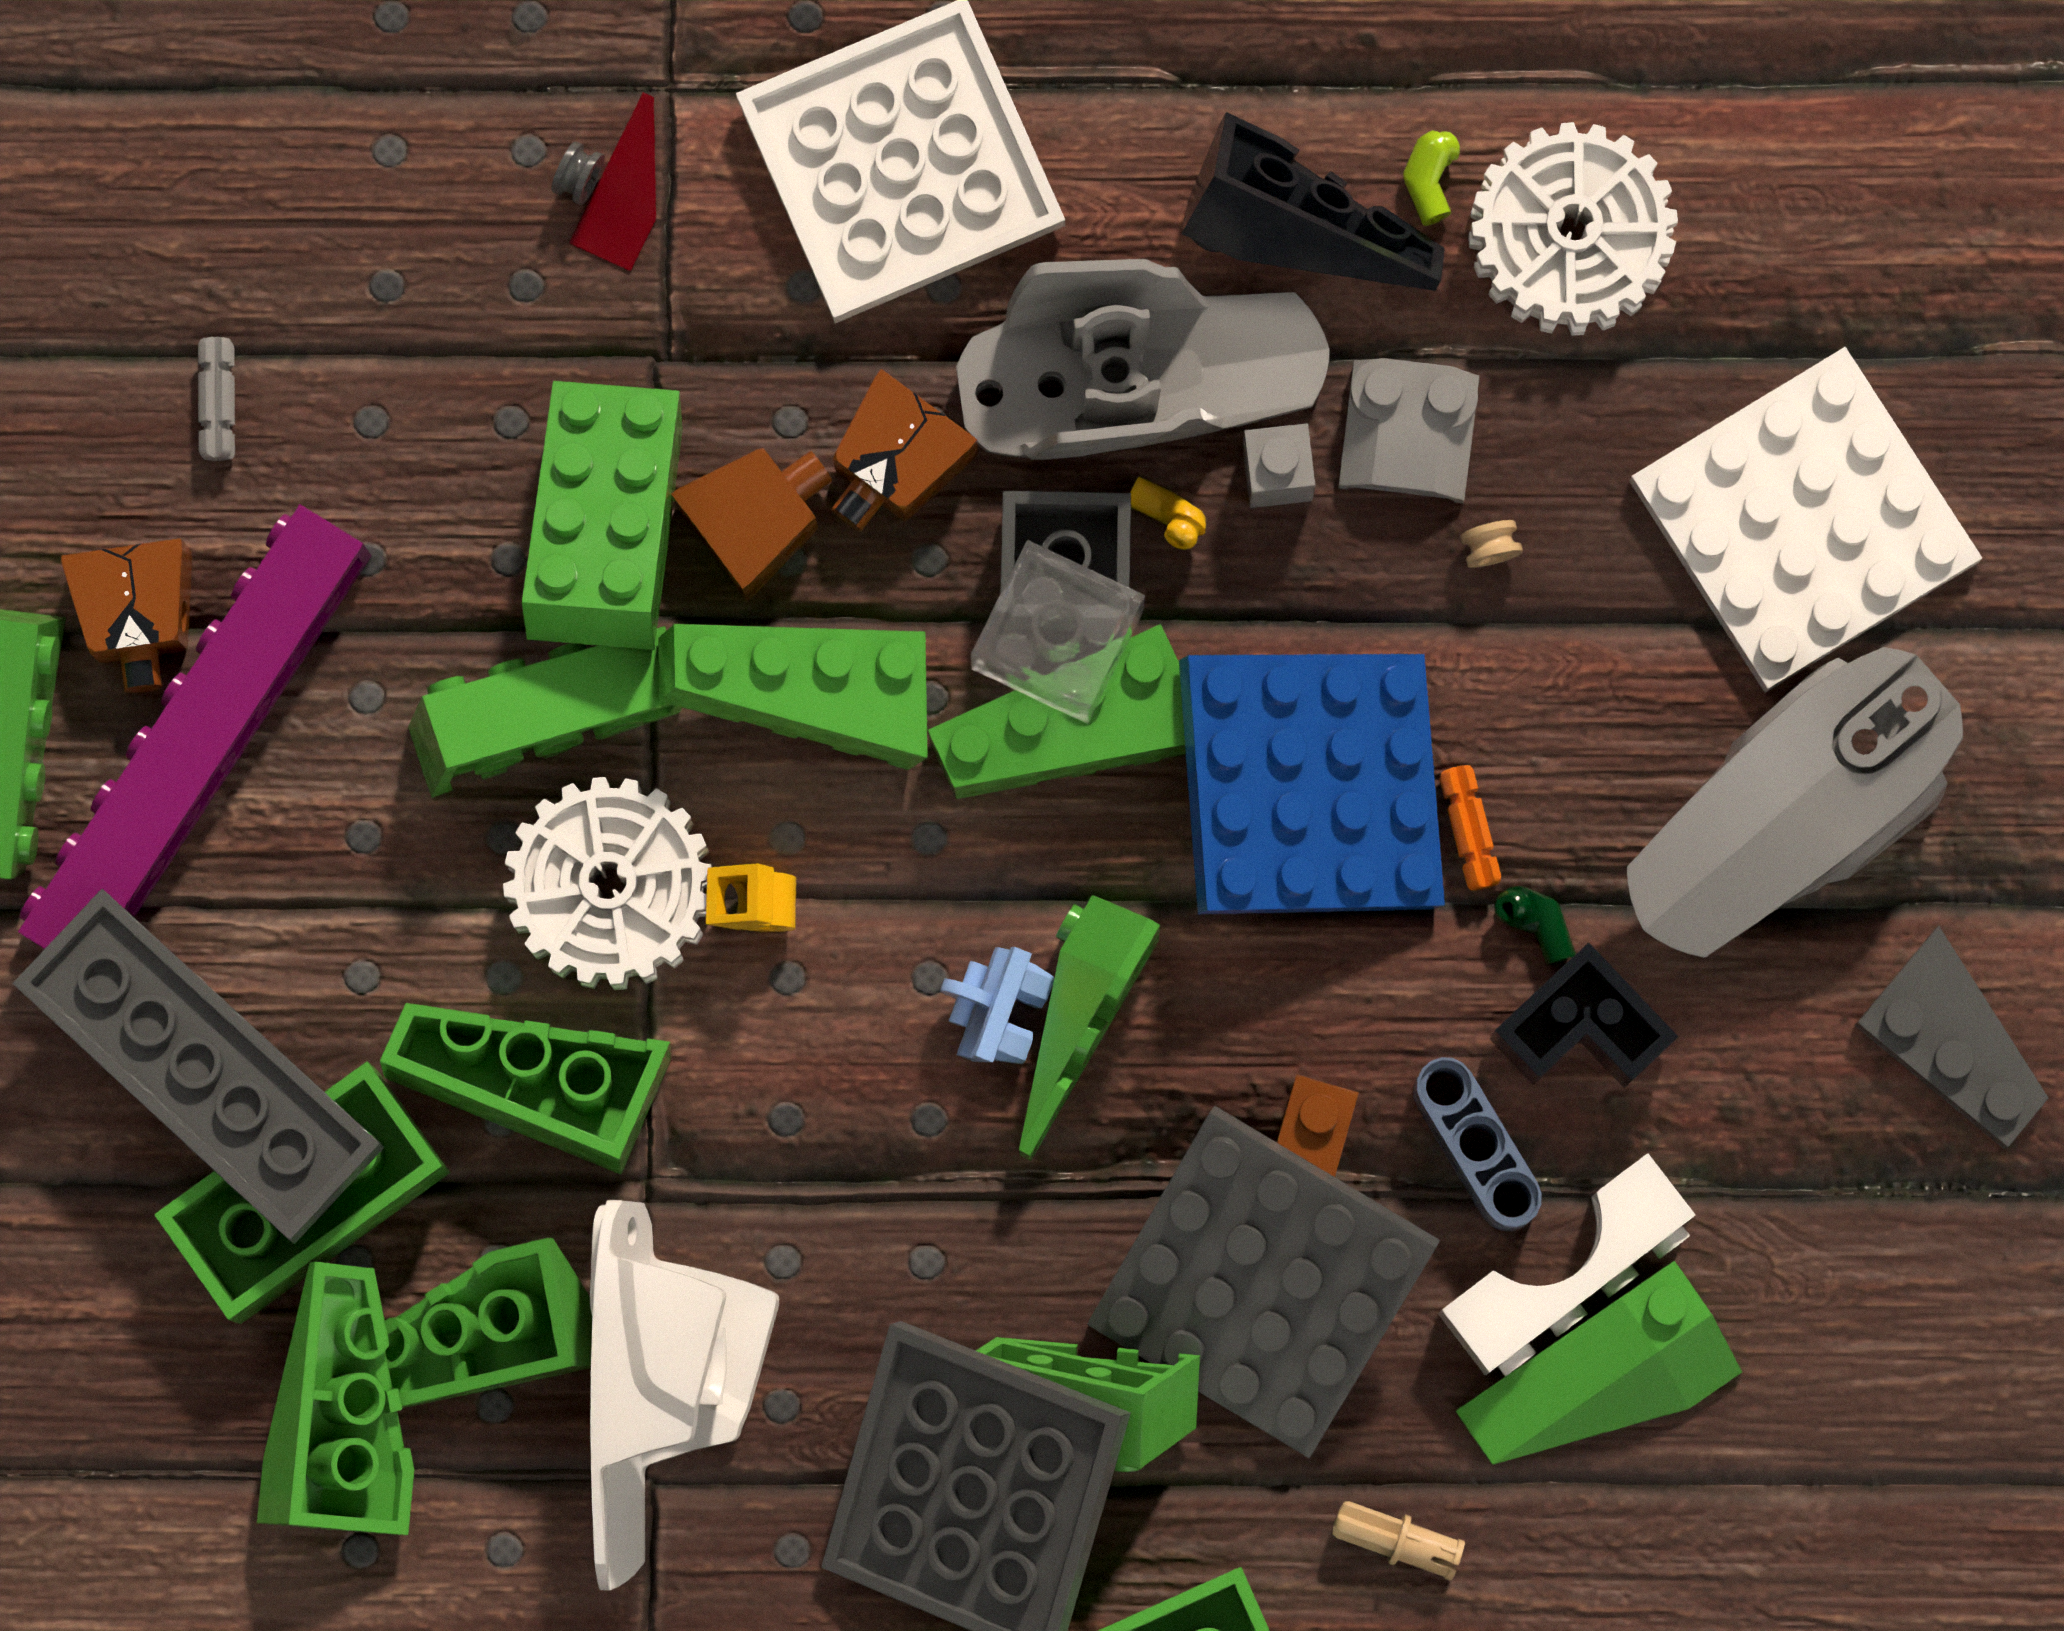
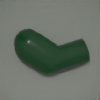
[1494,886,1576,966]

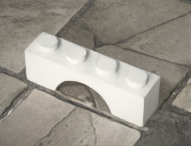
[1438,1153,1695,1377]

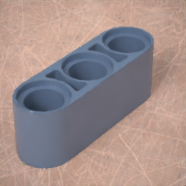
[1413,1057,1542,1231]

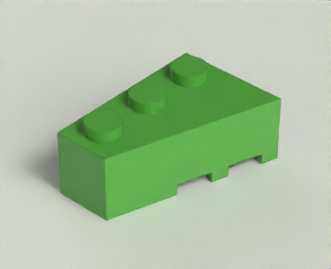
[976,1337,1200,1472]

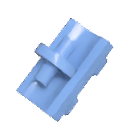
[940,947,1054,1064]

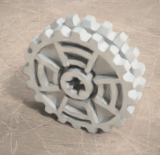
[1468,122,1678,336]
[503,777,712,990]

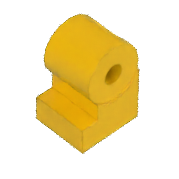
[706,863,797,932]

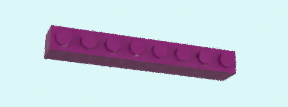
[18,504,371,949]

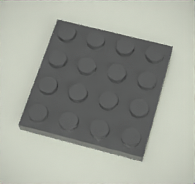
[1087,1106,1440,1459]
[821,1321,1131,1631]

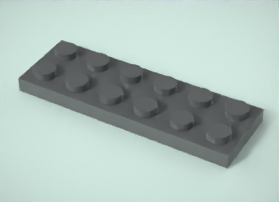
[12,889,384,1244]

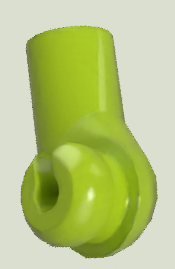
[1403,130,1460,226]

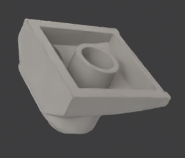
[1338,358,1479,504]

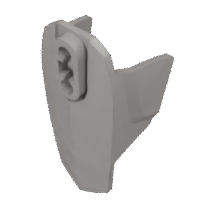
[956,259,1330,460]
[1627,647,1963,957]

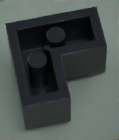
[1489,942,1679,1088]

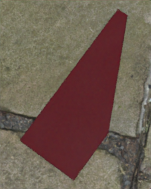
[569,92,656,271]

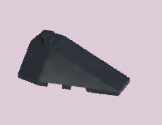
[1181,112,1445,291]

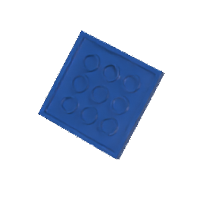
[1179,654,1445,914]

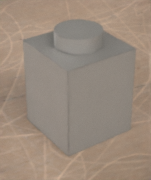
[1242,423,1315,508]

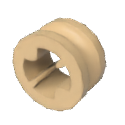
[1460,520,1523,568]

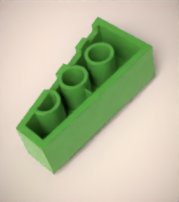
[0,609,66,879]
[658,624,928,770]
[928,624,1186,799]
[408,626,683,798]
[380,1003,671,1175]

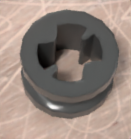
[551,141,605,206]

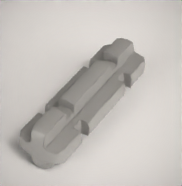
[198,337,235,461]

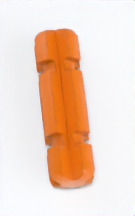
[1439,765,1502,891]

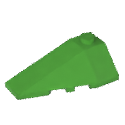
[1019,895,1160,1162]
[385,1238,593,1408]
[1455,1261,1742,1465]
[257,1262,414,1535]

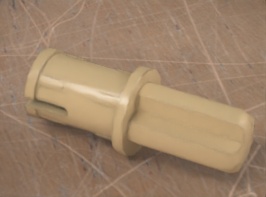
[1333,1501,1465,1581]

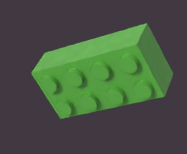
[522,381,683,650]
[154,1062,451,1324]

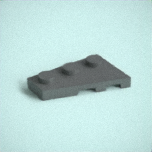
[1854,926,2048,1149]

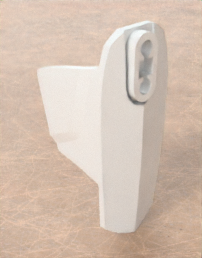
[590,1200,779,1590]

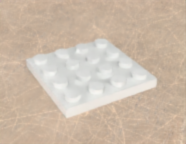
[736,0,1065,323]
[1629,347,1982,693]

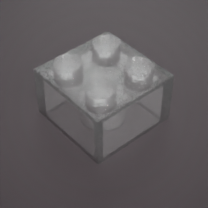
[970,540,1145,724]

